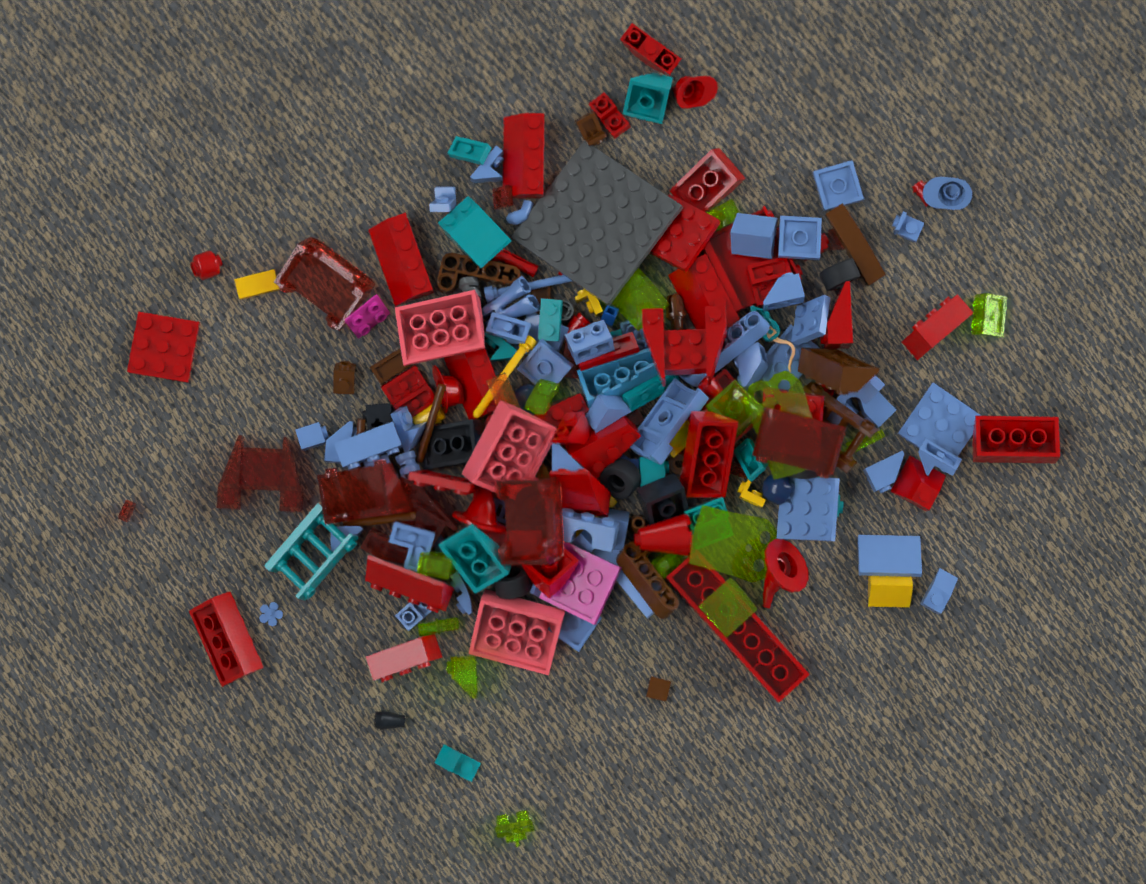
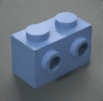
[565,320,615,365]

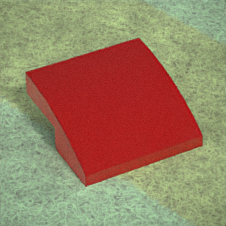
[747,257,792,308]
[380,365,435,418]

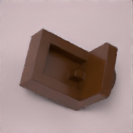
[574,111,607,146]
[333,361,356,394]

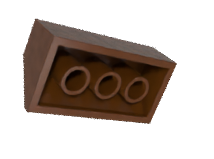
[798,347,879,395]

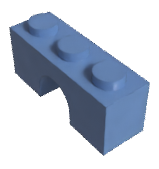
[824,375,885,428]
[551,508,620,552]

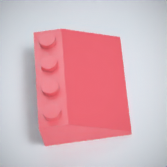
[395,290,485,366]
[462,400,557,500]
[468,589,565,675]

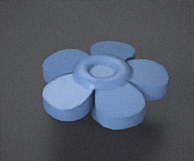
[259,602,283,626]

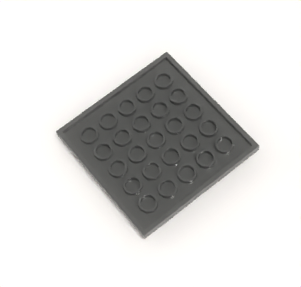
[511,140,683,306]

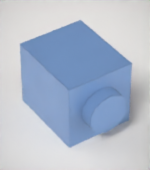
[295,422,329,451]

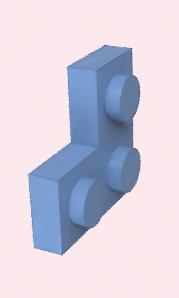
[389,521,435,574]

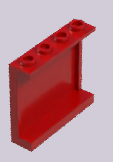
[702,206,803,313]

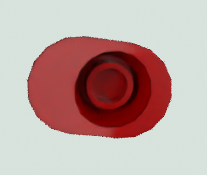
[671,76,718,109]
[432,365,464,414]

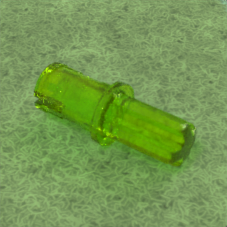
[417,617,460,637]

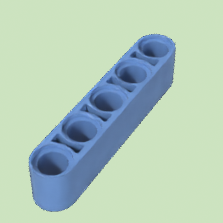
[679,311,770,387]

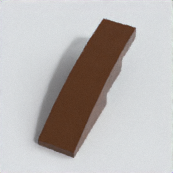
[825,203,886,286]

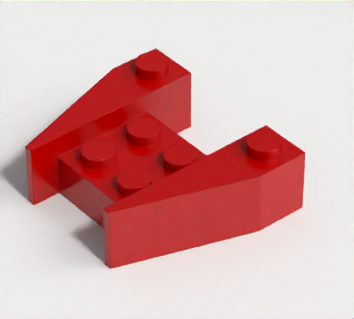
[642,305,727,386]

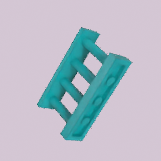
[264,503,359,600]

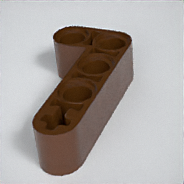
[437,253,521,294]
[616,540,679,619]

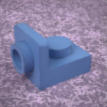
[429,187,457,212]
[892,211,924,243]

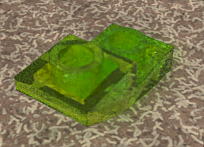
[525,379,560,414]

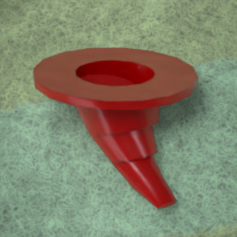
[452,487,507,532]
[763,539,808,608]

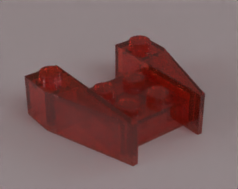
[217,435,304,513]
[360,473,458,569]

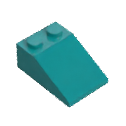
[438,196,511,268]
[438,524,513,594]

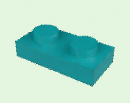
[447,136,491,165]
[538,299,563,342]

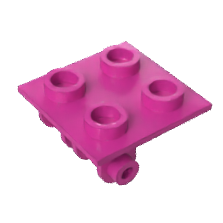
[345,294,390,339]

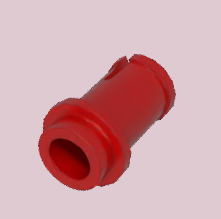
[912,180,928,207]

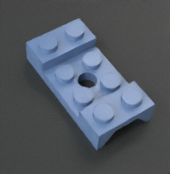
[630,378,709,465]

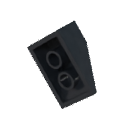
[420,419,486,470]
[636,473,689,526]

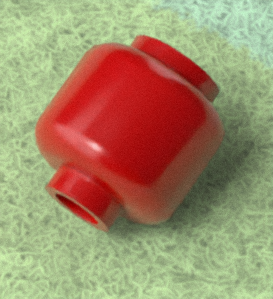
[190,250,223,280]

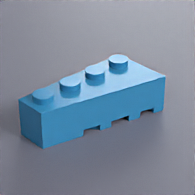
[577,348,658,409]

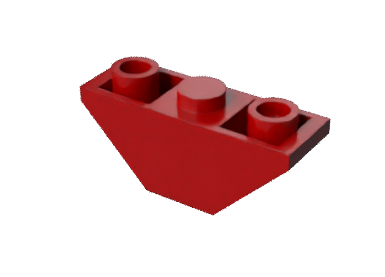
[620,23,682,76]

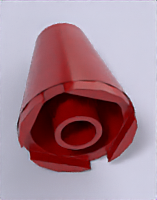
[634,514,693,556]

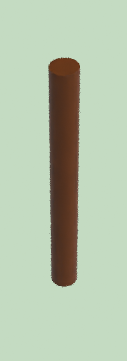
[416,384,446,463]
[343,512,416,527]

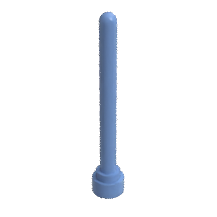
[484,275,572,303]

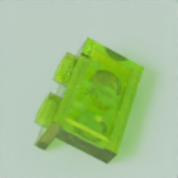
[971,293,1007,338]

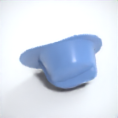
[923,177,972,210]

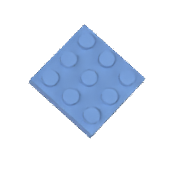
[897,383,981,457]
[777,477,840,541]

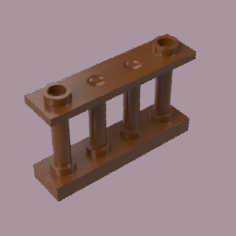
[802,382,878,474]

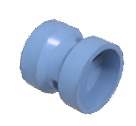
[395,450,421,477]

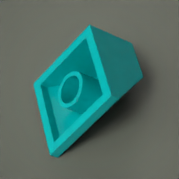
[622,73,673,124]

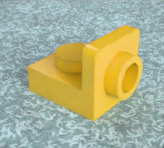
[575,289,603,317]
[737,479,766,508]

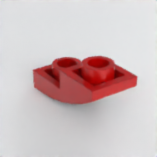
[588,92,630,139]

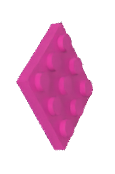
[539,542,622,625]

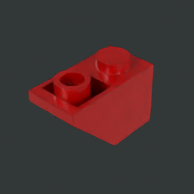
[550,411,593,445]

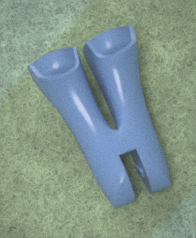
[482,276,540,327]

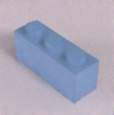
[334,422,403,470]

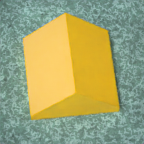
[868,576,913,608]

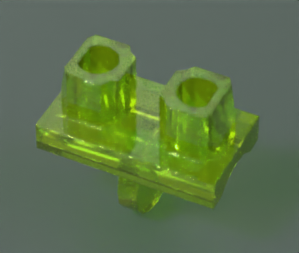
[651,553,683,579]
[495,810,534,847]

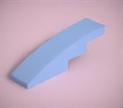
[593,549,654,619]

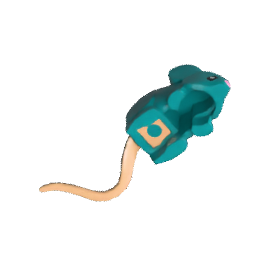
[750,305,795,373]

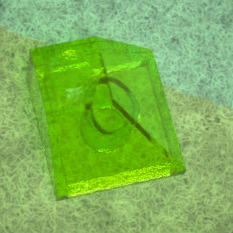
[613,268,669,331]
[706,380,764,439]
[698,577,758,638]
[447,656,478,698]

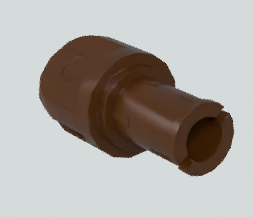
[665,293,686,330]

